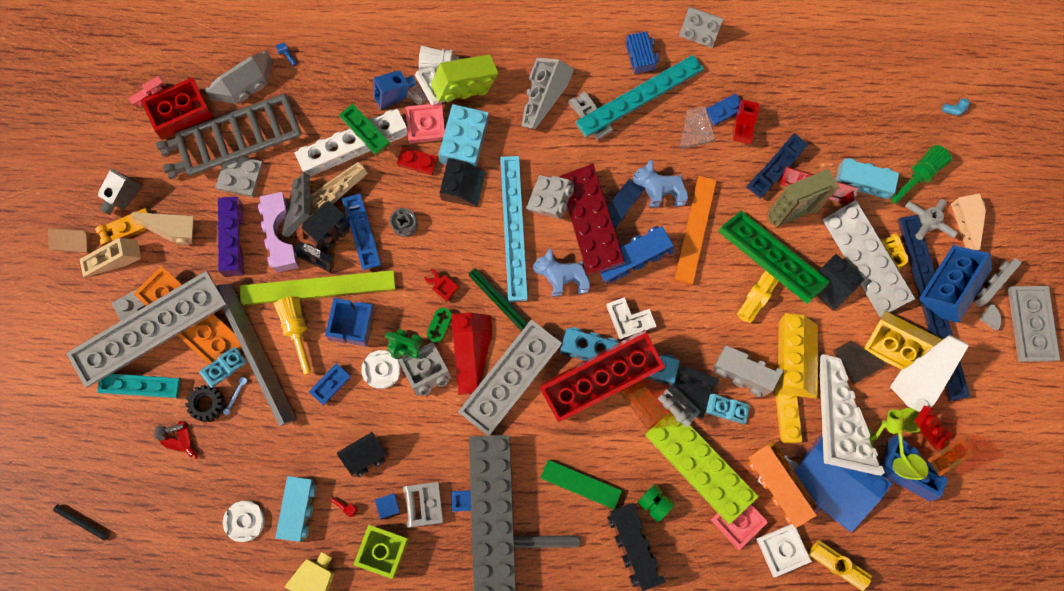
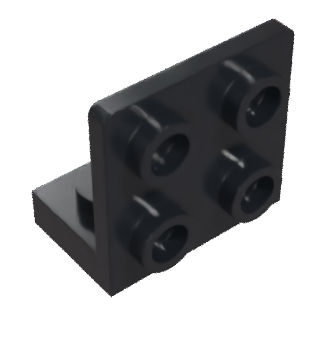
[673,365,719,419]

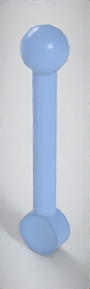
[223,377,248,415]

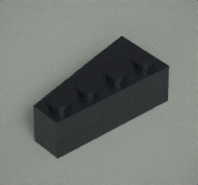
[607,503,666,591]

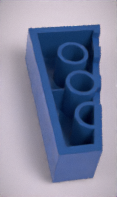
[600,226,675,284]

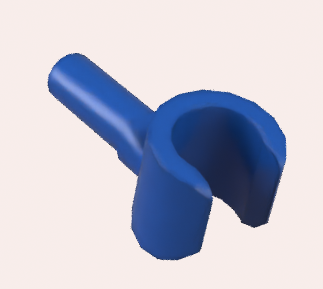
[276,43,297,66]

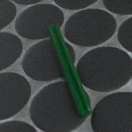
[469,268,528,332]

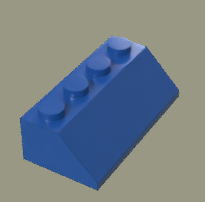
[919,245,992,323]

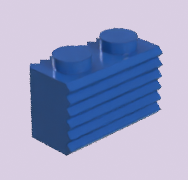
[625,31,659,74]

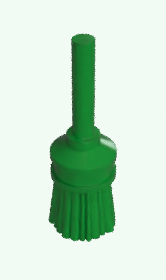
[890,145,952,204]

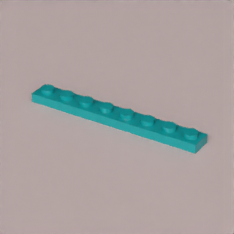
[576,55,704,138]

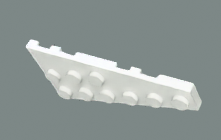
[819,354,885,476]

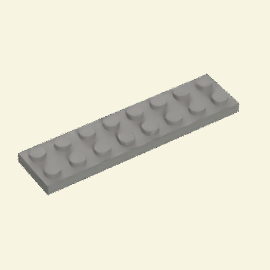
[66,271,227,388]

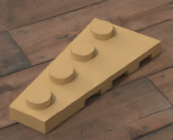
[308,162,368,219]

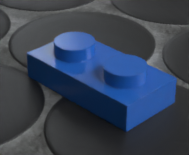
[704,93,741,127]
[309,363,351,406]

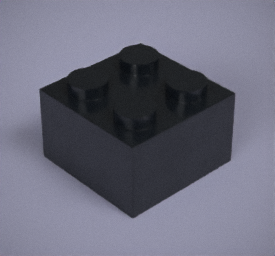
[301,200,350,252]

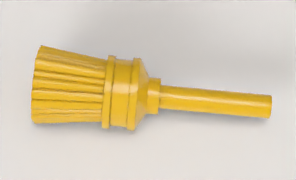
[274,296,312,375]

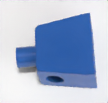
[373,70,416,110]

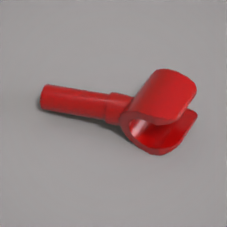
[330,497,358,517]

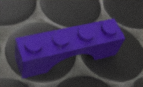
[218,196,244,277]

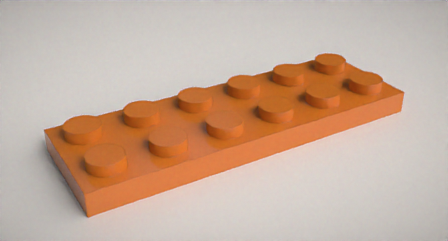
[133,266,243,364]

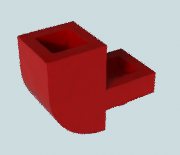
[732,99,760,145]

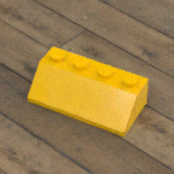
[864,311,942,370]
[778,313,818,399]

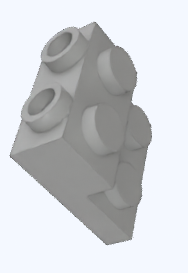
[526,175,574,220]
[398,342,451,396]

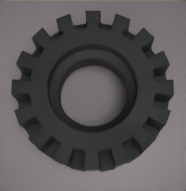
[185,385,226,422]

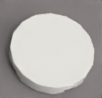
[362,350,401,389]
[223,501,265,542]

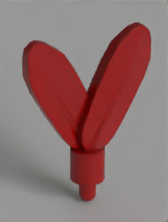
[160,421,198,459]

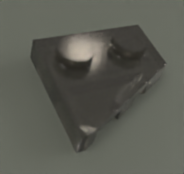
[833,341,886,384]

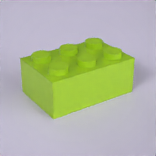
[431,54,498,102]

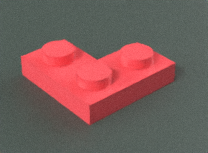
[128,76,167,107]

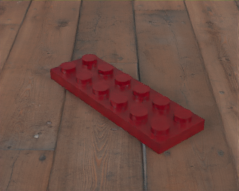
[558,164,625,277]

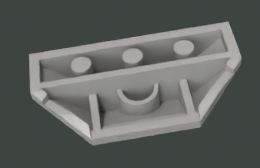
[205,50,273,104]

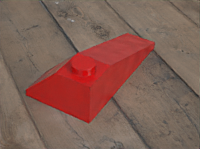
[451,312,492,395]

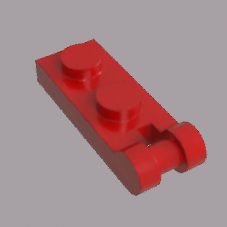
[914,405,952,451]

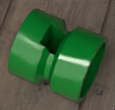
[637,484,676,522]

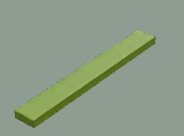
[240,270,396,306]

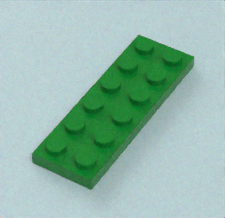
[718,211,830,304]

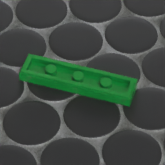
[540,460,621,510]

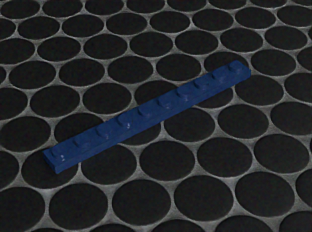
[898,215,970,401]

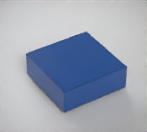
[452,490,471,512]
[375,493,400,519]

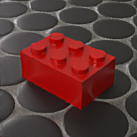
[140,77,213,140]

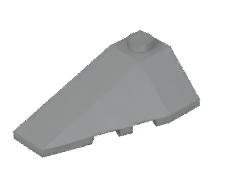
[521,58,574,129]

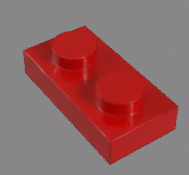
[397,147,438,176]

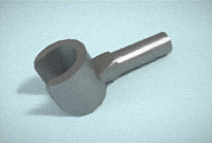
[154,424,184,441]

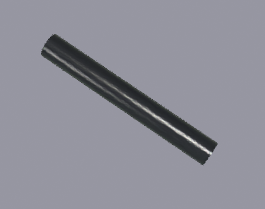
[53,504,110,541]

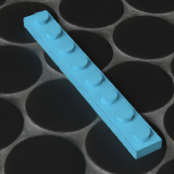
[500,156,527,302]

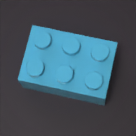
[439,104,489,167]

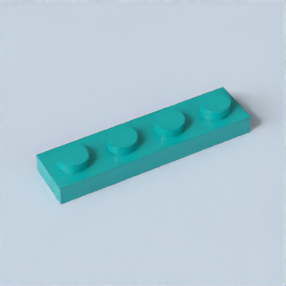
[97,374,181,399]

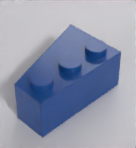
[879,434,948,502]

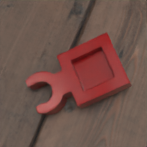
[424,269,459,303]

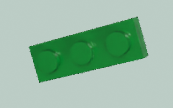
[339,103,390,156]

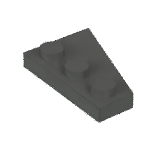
[282,172,311,238]

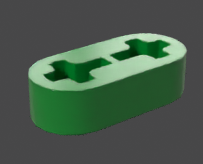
[426,308,452,344]

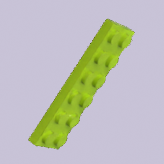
[645,412,759,525]

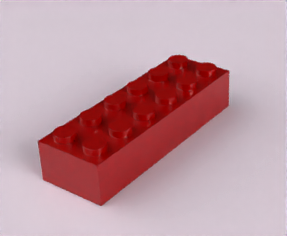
[539,329,665,423]

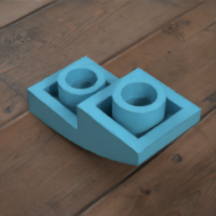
[199,347,246,388]
[706,394,750,424]

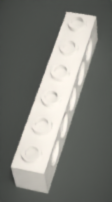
[294,109,408,177]

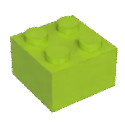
[353,525,409,579]

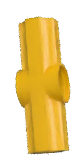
[737,270,778,323]
[809,540,872,591]

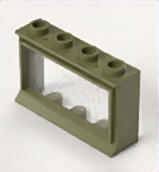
[767,169,839,228]

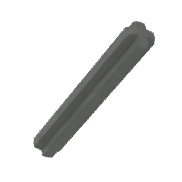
[514,535,580,548]

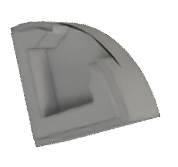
[979,304,1001,331]

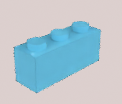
[836,158,899,199]
[275,476,317,542]

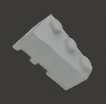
[712,345,783,397]

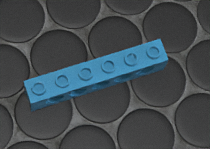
[560,327,680,386]

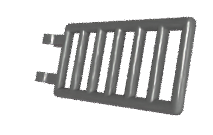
[156,94,301,179]

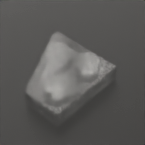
[679,106,715,149]

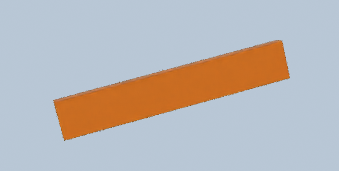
[674,176,716,285]

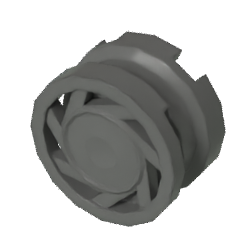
[390,208,418,237]

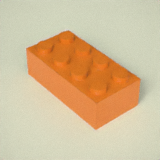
[748,440,819,528]

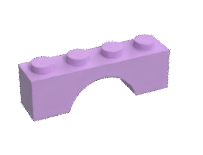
[258,192,299,273]

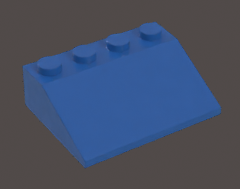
[794,434,892,532]

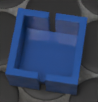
[325,298,375,347]

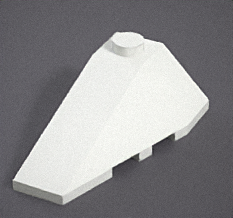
[891,335,969,412]

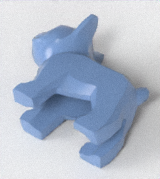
[633,160,688,208]
[533,249,590,297]

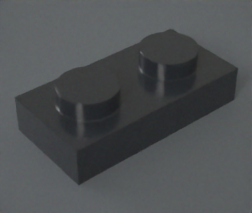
[296,241,334,273]

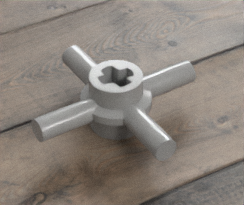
[905,199,958,240]

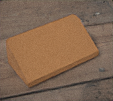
[48,228,91,253]

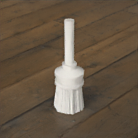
[419,46,460,70]

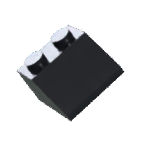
[440,158,485,208]
[817,254,865,311]
[337,432,389,478]

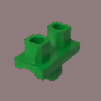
[385,329,422,359]

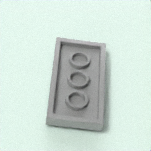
[1008,286,1060,362]

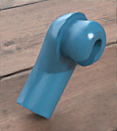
[942,98,970,116]

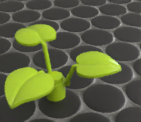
[867,407,928,480]

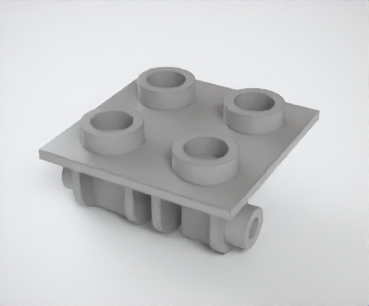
[679,7,723,48]

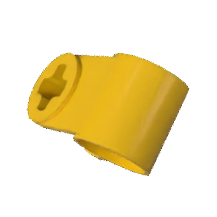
[880,234,908,270]

